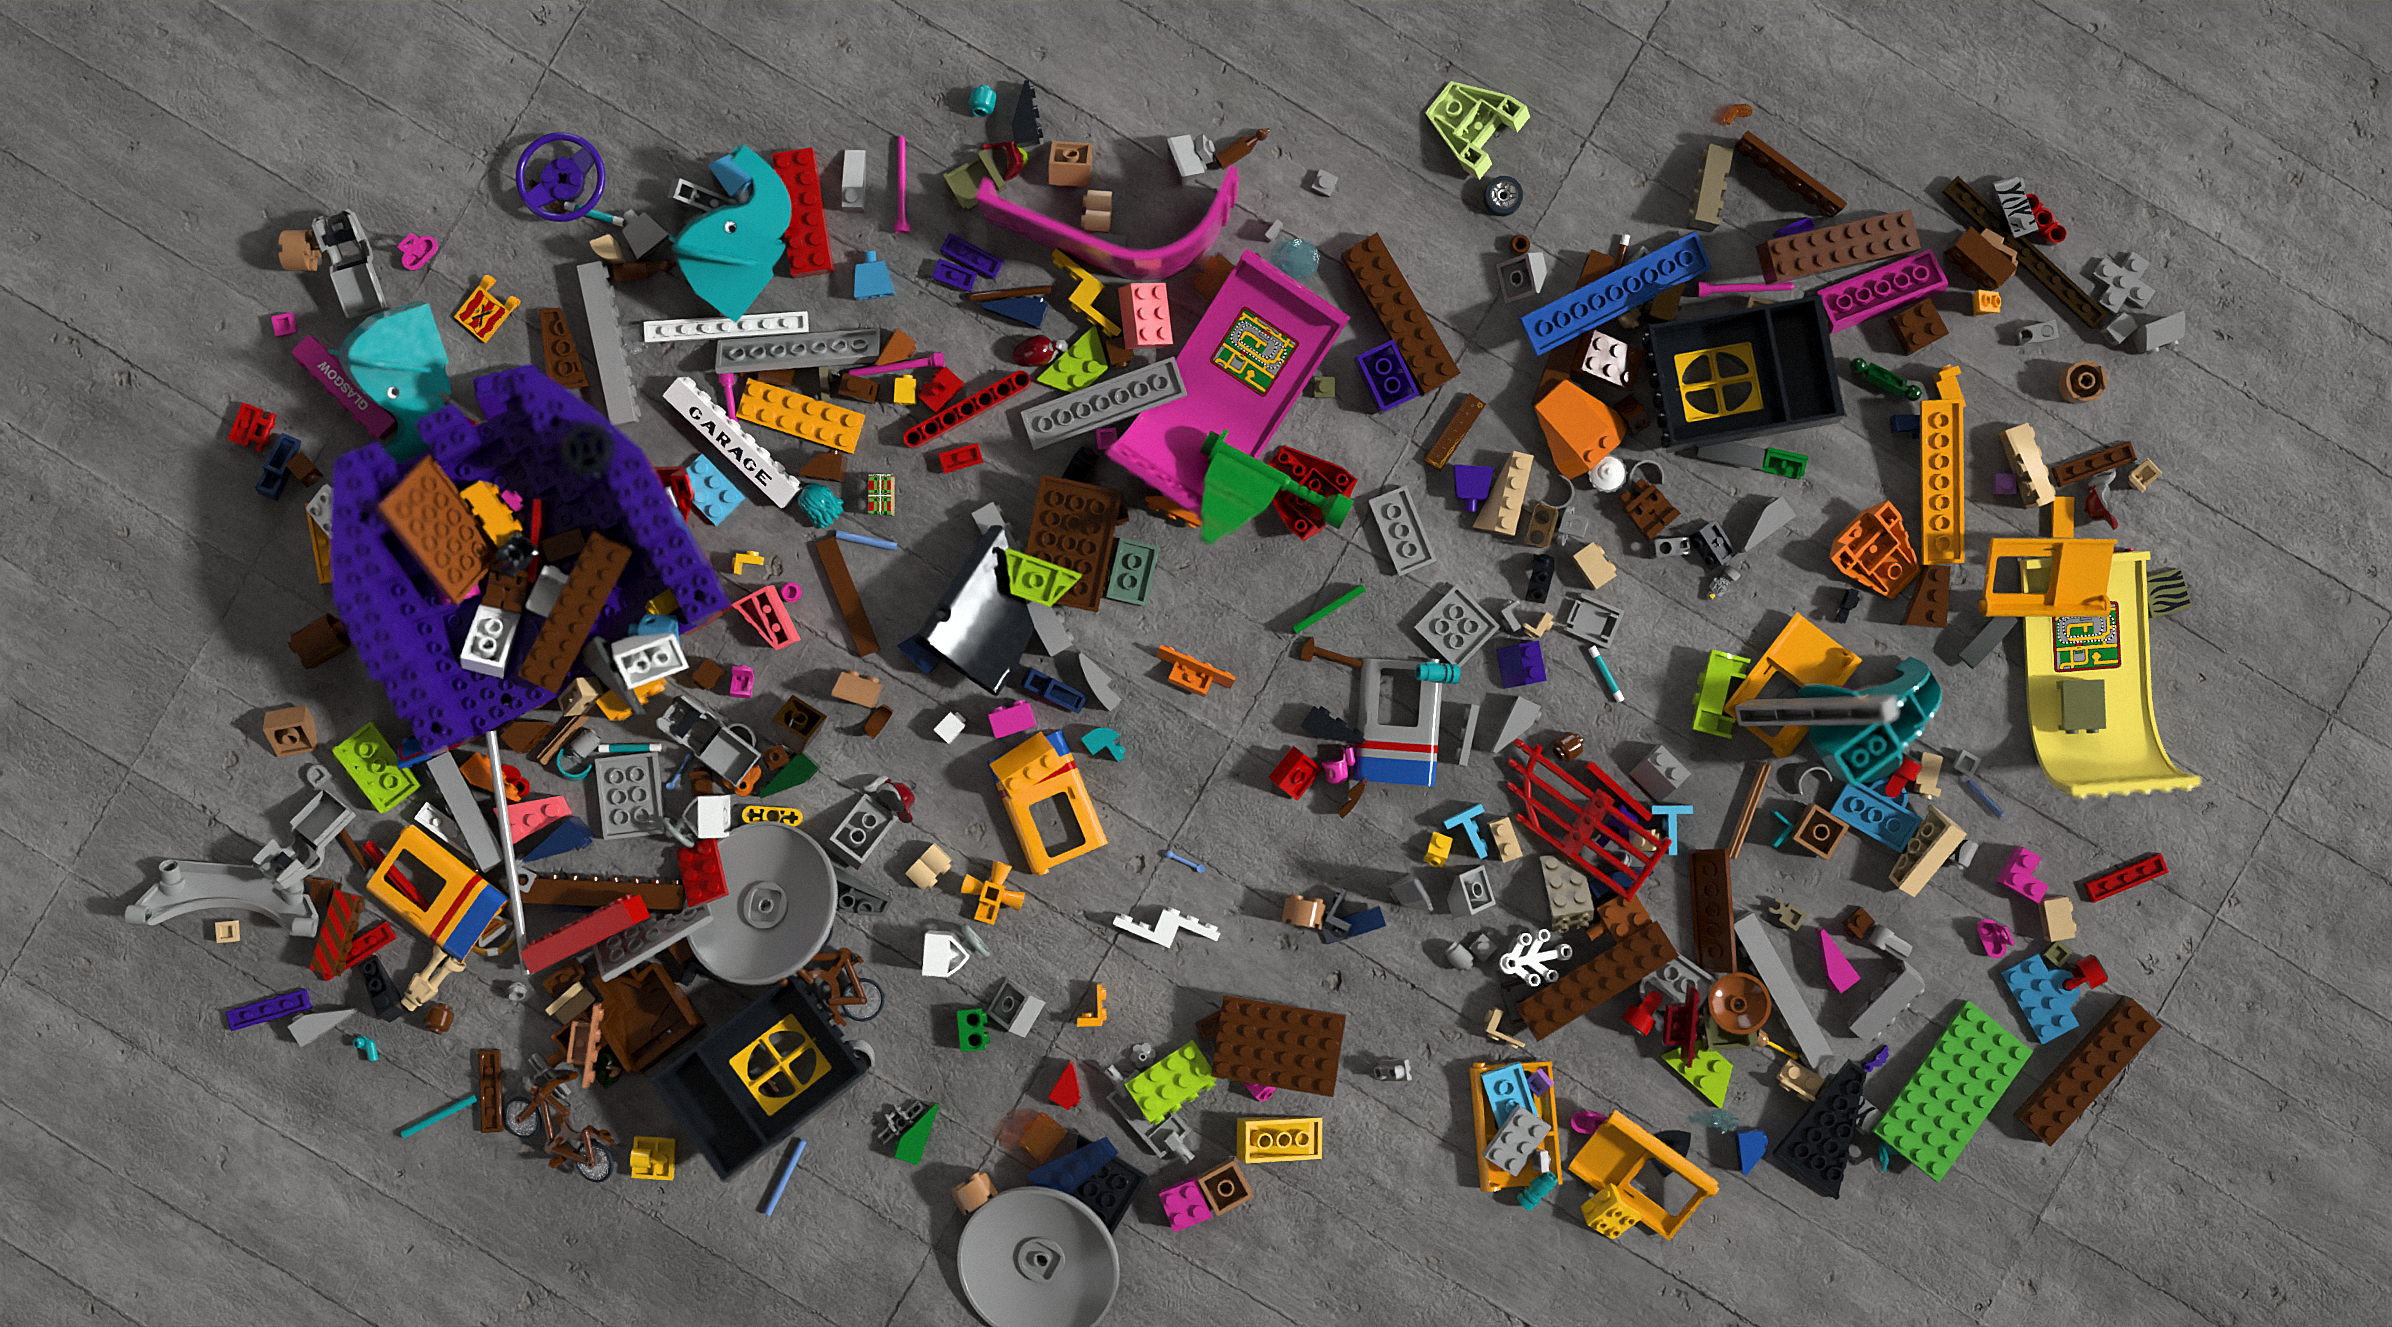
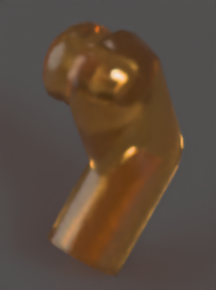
[1722,104,1753,125]

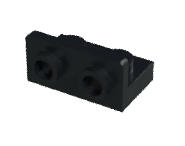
[1689,519,1738,570]

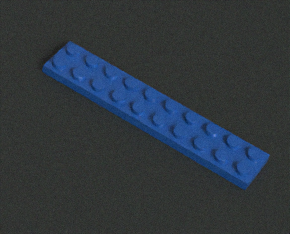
[1518,231,1712,356]

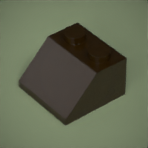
[1641,282,1685,325]
[771,694,827,756]

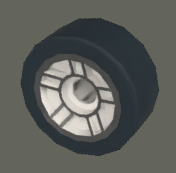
[1483,176,1523,217]

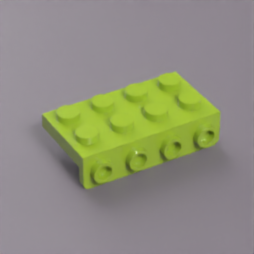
[332,721,423,814]
[1124,1040,1217,1125]

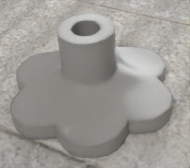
[1130,1043,1156,1068]

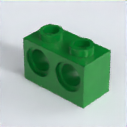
[957,1006,990,1052]

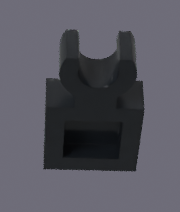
[1834,588,1860,624]

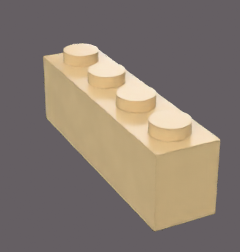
[1999,423,2056,509]
[1472,451,1534,537]
[1889,804,1967,897]

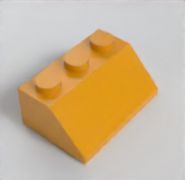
[989,731,1064,799]

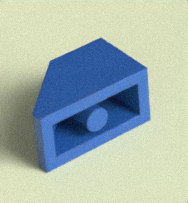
[1734,1128,1768,1175]

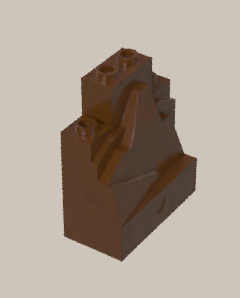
[588,962,707,1074]

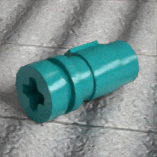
[1415,662,1460,684]
[1517,1171,1558,1211]

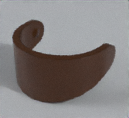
[863,704,893,739]

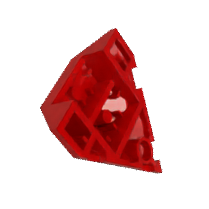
[653,466,694,523]

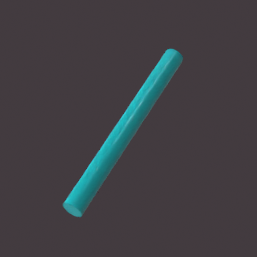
[401,1094,478,1139]

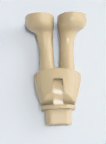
[401,944,466,1011]

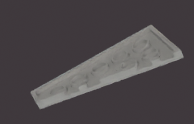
[593,902,714,982]

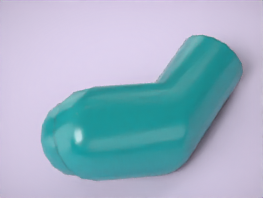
[353,1036,379,1062]

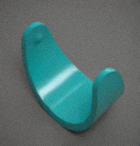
[557,747,594,782]

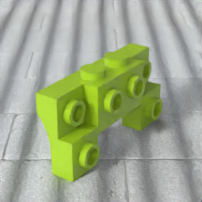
[1691,649,1751,739]

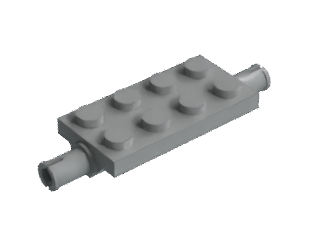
[1103,1064,1194,1165]

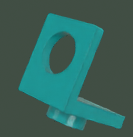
[1769,810,1794,848]
[1877,1140,1899,1172]

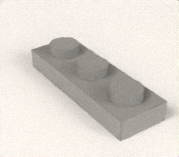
[1455,704,1480,766]

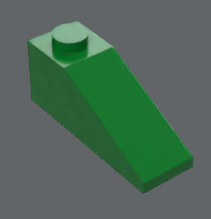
[893,1103,940,1165]

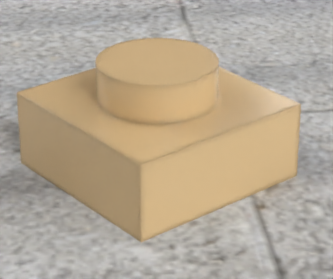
[215,920,240,943]

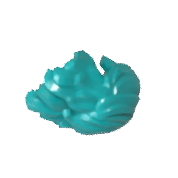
[798,482,844,529]

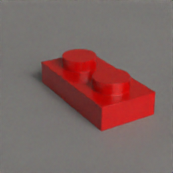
[939,443,984,474]

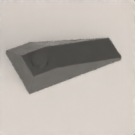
[581,637,645,715]
[832,865,893,917]

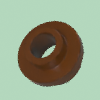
[1509,235,1530,255]

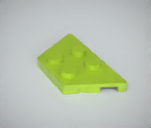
[1037,326,1108,394]
[1005,548,1082,607]
[1660,1038,1733,1109]

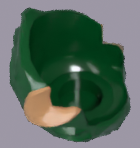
[593,1049,623,1090]

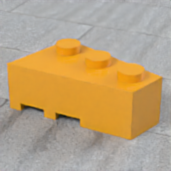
[460,481,525,548]

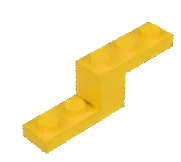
[1051,248,1122,339]

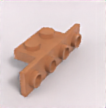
[566,1003,604,1088]

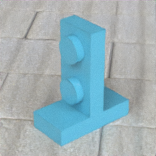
[1442,803,1489,859]
[1648,805,1693,855]

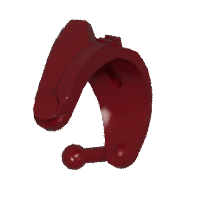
[981,141,1024,182]

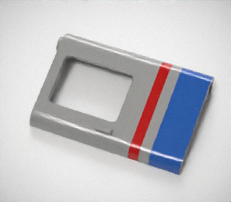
[1354,658,1443,786]

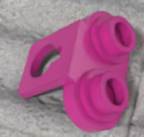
[397,233,438,271]
[1976,919,2015,958]
[1570,1109,1607,1135]

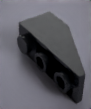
[1012,80,1043,148]
[1301,706,1367,745]
[358,955,407,1023]

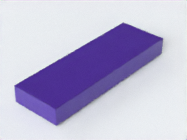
[940,233,1004,280]

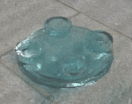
[1279,239,1320,279]

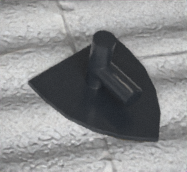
[1651,1130,1691,1177]

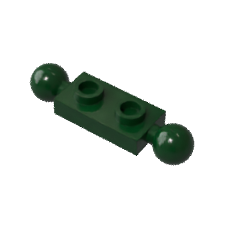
[1850,358,1922,401]

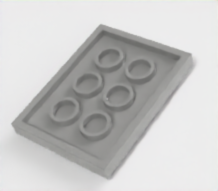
[595,752,667,840]

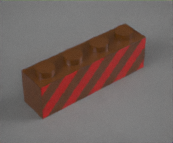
[309,890,365,977]

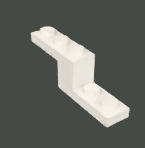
[1113,907,1220,948]

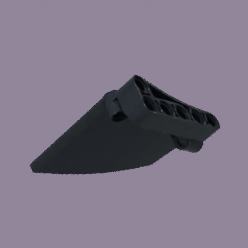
[913,525,1034,696]

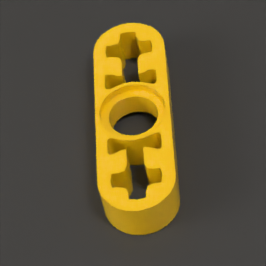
[742,805,803,827]

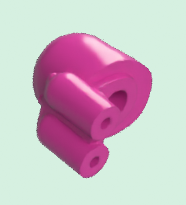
[1321,745,1355,785]

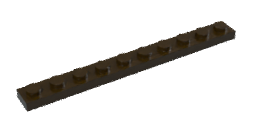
[1942,176,2108,330]

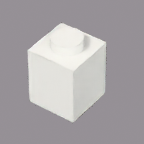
[934,712,967,744]

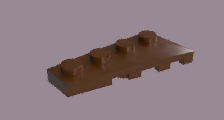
[539,307,590,390]

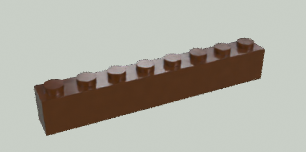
[1531,249,1616,405]
[519,873,685,910]

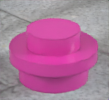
[781,582,802,603]

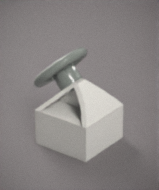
[662,795,731,848]
[922,924,990,977]

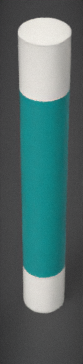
[564,201,625,227]
[1588,646,1624,703]
[598,743,661,753]

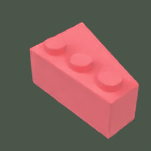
[731,585,801,651]
[492,796,572,844]

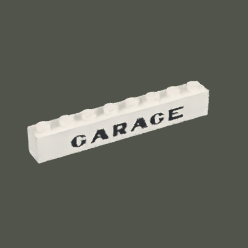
[663,377,803,508]

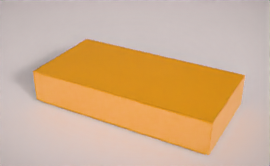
[2051,497,2074,538]

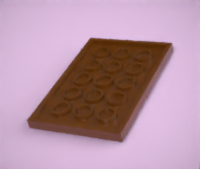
[1025,474,1123,613]
[1211,994,1346,1097]

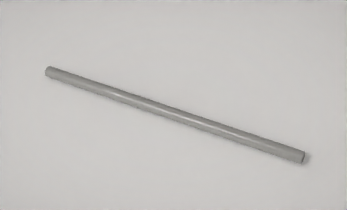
[485,730,530,975]

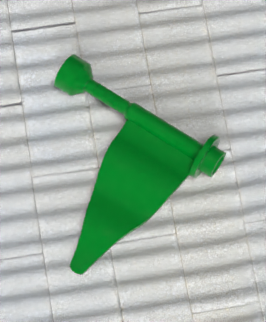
[1200,428,1354,545]

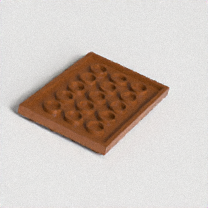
[376,454,501,606]

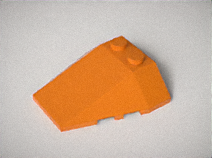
[1534,379,1628,480]
[1829,500,1921,600]

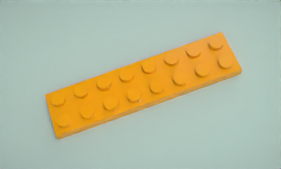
[1919,398,1964,565]

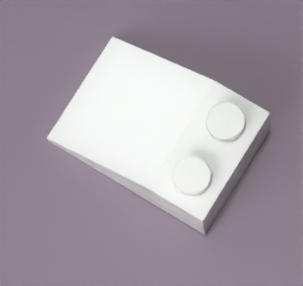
[460,604,521,678]
[612,633,689,689]

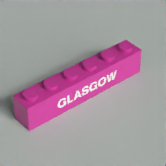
[291,334,398,440]

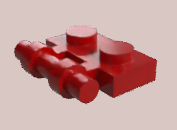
[227,402,277,453]

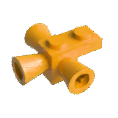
[961,860,1025,925]

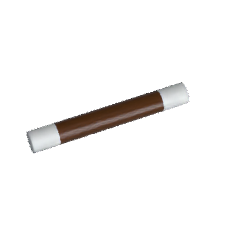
[1614,234,1630,271]

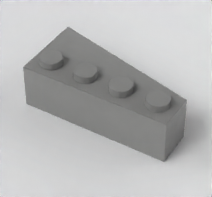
[1847,960,1925,1044]

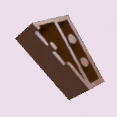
[1899,565,1951,628]

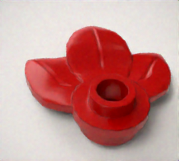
[502,765,531,806]

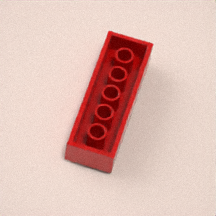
[772,147,835,279]
[520,894,650,974]

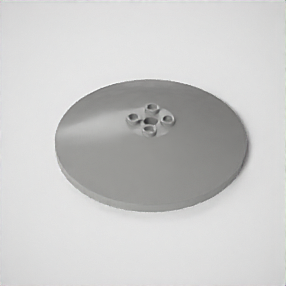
[683,821,837,985]
[957,1186,1120,1327]

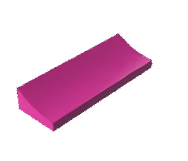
[1816,249,1948,334]

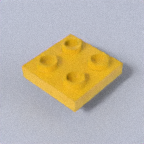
[630,1136,677,1180]

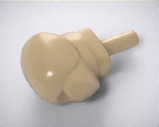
[1617,302,1647,329]

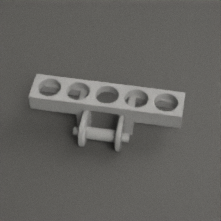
[527,1053,571,1100]
[878,1101,926,1145]

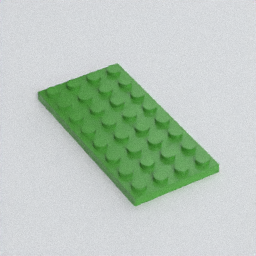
[1872,1000,2033,1183]

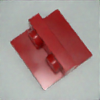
[1268,746,1323,801]

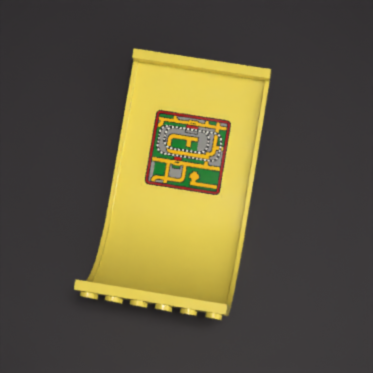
[2020,551,2200,798]

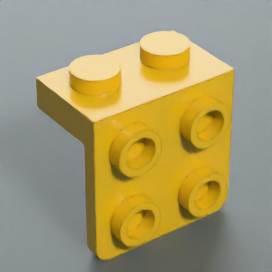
[1581,1183,1642,1239]

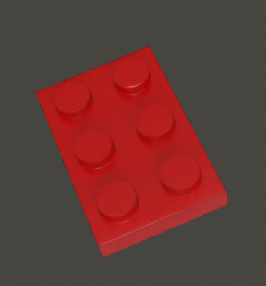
[676,838,729,908]

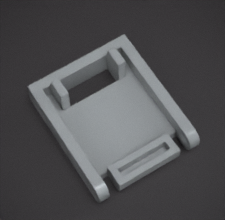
[1563,592,1625,649]

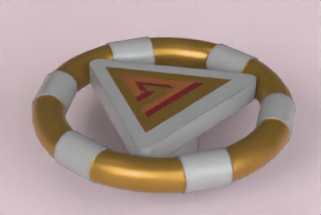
[471,902,516,956]

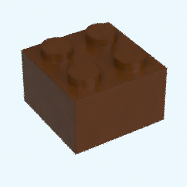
[1887,297,1949,356]

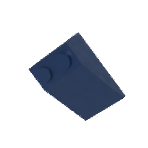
[522,817,595,863]

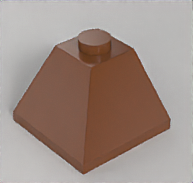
[872,328,916,366]

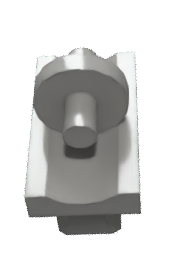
[1374,1059,1412,1081]

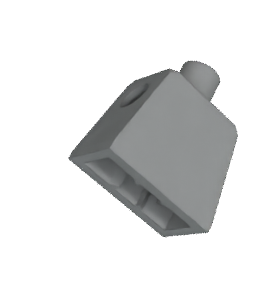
[622,209,670,260]

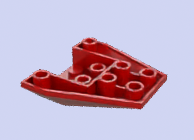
[1267,445,1358,541]

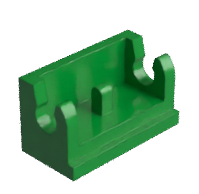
[1760,447,1809,480]

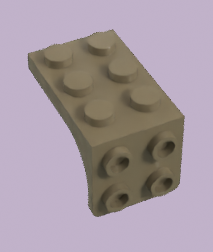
[1539,852,1594,933]

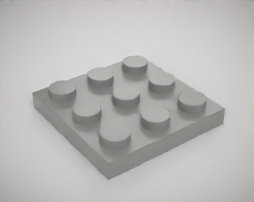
[1413,584,1501,667]

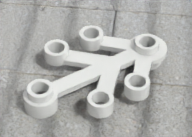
[1499,929,1573,986]

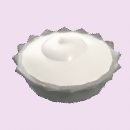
[1588,454,1628,493]

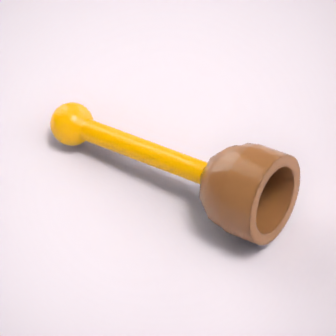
[1756,1029,1798,1060]

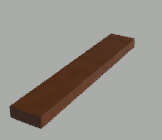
[815,536,881,657]

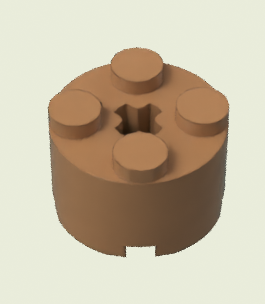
[278,230,322,271]
[2058,360,2107,404]
[1281,894,1326,929]
[951,1171,998,1216]

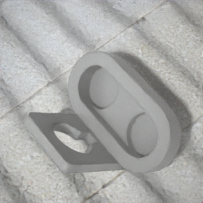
[1553,506,1589,546]
[499,854,536,893]

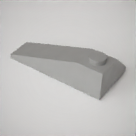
[1389,873,1434,912]

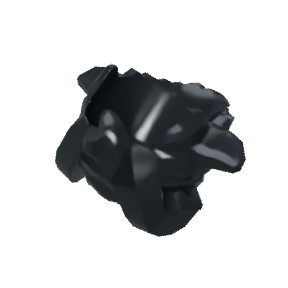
[495,530,538,578]

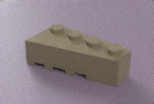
[1686,144,1734,232]

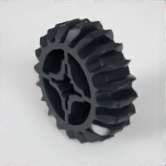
[559,420,619,479]

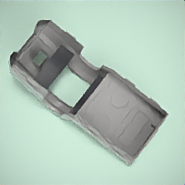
[312,209,388,319]
[656,695,762,787]
[252,790,356,891]

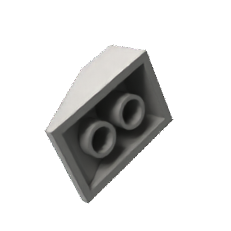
[825,793,898,871]

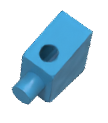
[708,154,753,200]
[854,251,895,301]
[629,614,680,646]

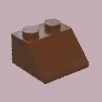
[798,450,848,483]
[500,721,557,754]

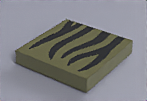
[2147,568,2192,619]

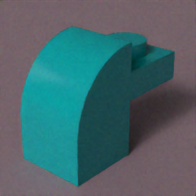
[1081,727,1126,762]

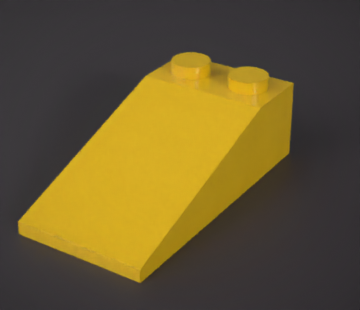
[1237,1117,1322,1163]

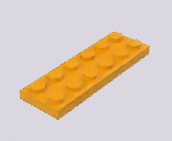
[736,378,866,454]

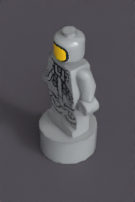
[1706,565,1741,600]

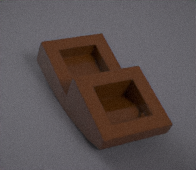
[1337,777,1368,819]

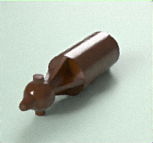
[1214,128,1271,170]
[613,260,677,283]
[737,369,795,387]

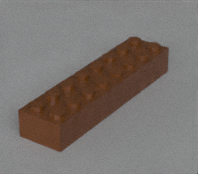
[1756,209,1921,286]
[1341,232,1460,397]
[518,526,634,694]
[1515,921,1679,1042]
[2013,995,2162,1147]

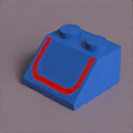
[397,736,448,769]

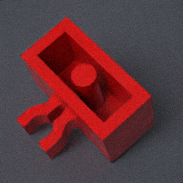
[918,366,965,414]

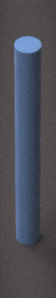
[764,1138,807,1216]

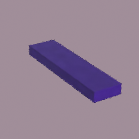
[226,989,312,1031]

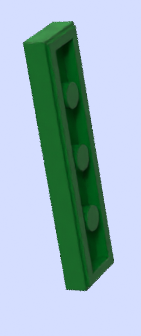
[1292,584,1366,634]

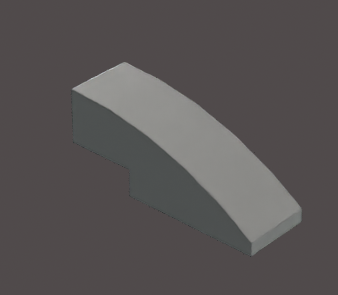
[1079,652,1122,712]

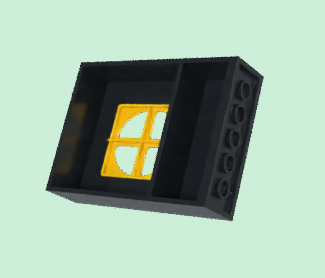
[1642,295,1845,453]
[649,974,869,1183]

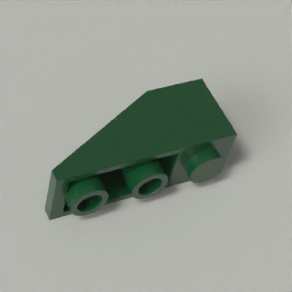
[758,751,821,798]

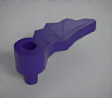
[1862,1045,1889,1072]

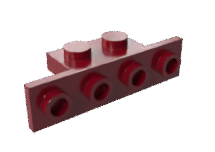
[1662,984,1700,1068]

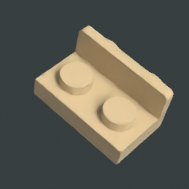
[1776,1057,1825,1102]

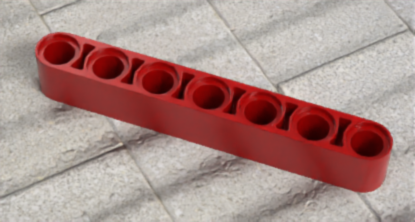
[903,370,1031,449]

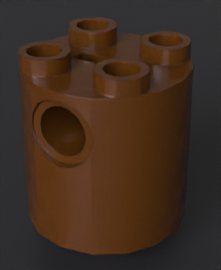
[288,613,351,670]

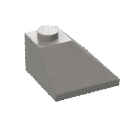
[1496,252,1547,304]
[1447,865,1496,919]

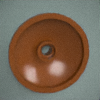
[1708,972,1771,1035]

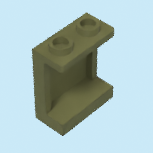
[942,149,1007,213]
[2056,679,2106,734]
[1698,1006,1758,1052]

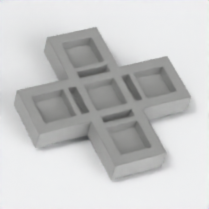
[2091,252,2155,315]

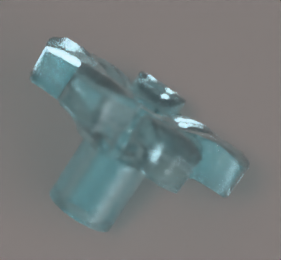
[1712,1110,1739,1133]

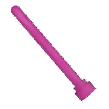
[894,136,910,234]
[1695,281,1794,298]
[847,352,945,376]
[717,373,741,471]

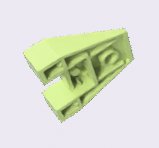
[1425,81,1530,180]

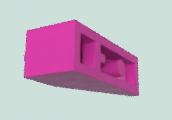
[1816,927,1861,993]

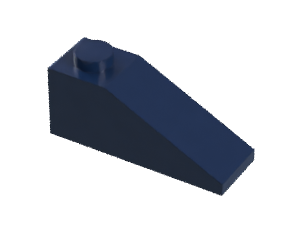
[982,296,1049,330]

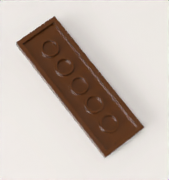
[1734,130,1847,217]
[1688,848,1737,973]

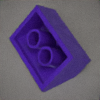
[1354,339,1419,415]
[472,365,539,420]

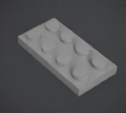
[1368,486,1437,577]

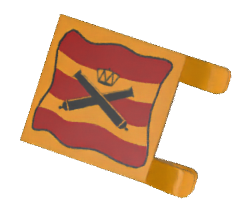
[454,275,520,343]

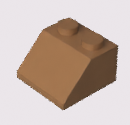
[1049,141,1093,187]
[831,669,883,708]
[263,705,319,757]

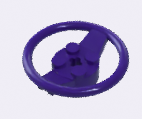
[515,132,606,222]

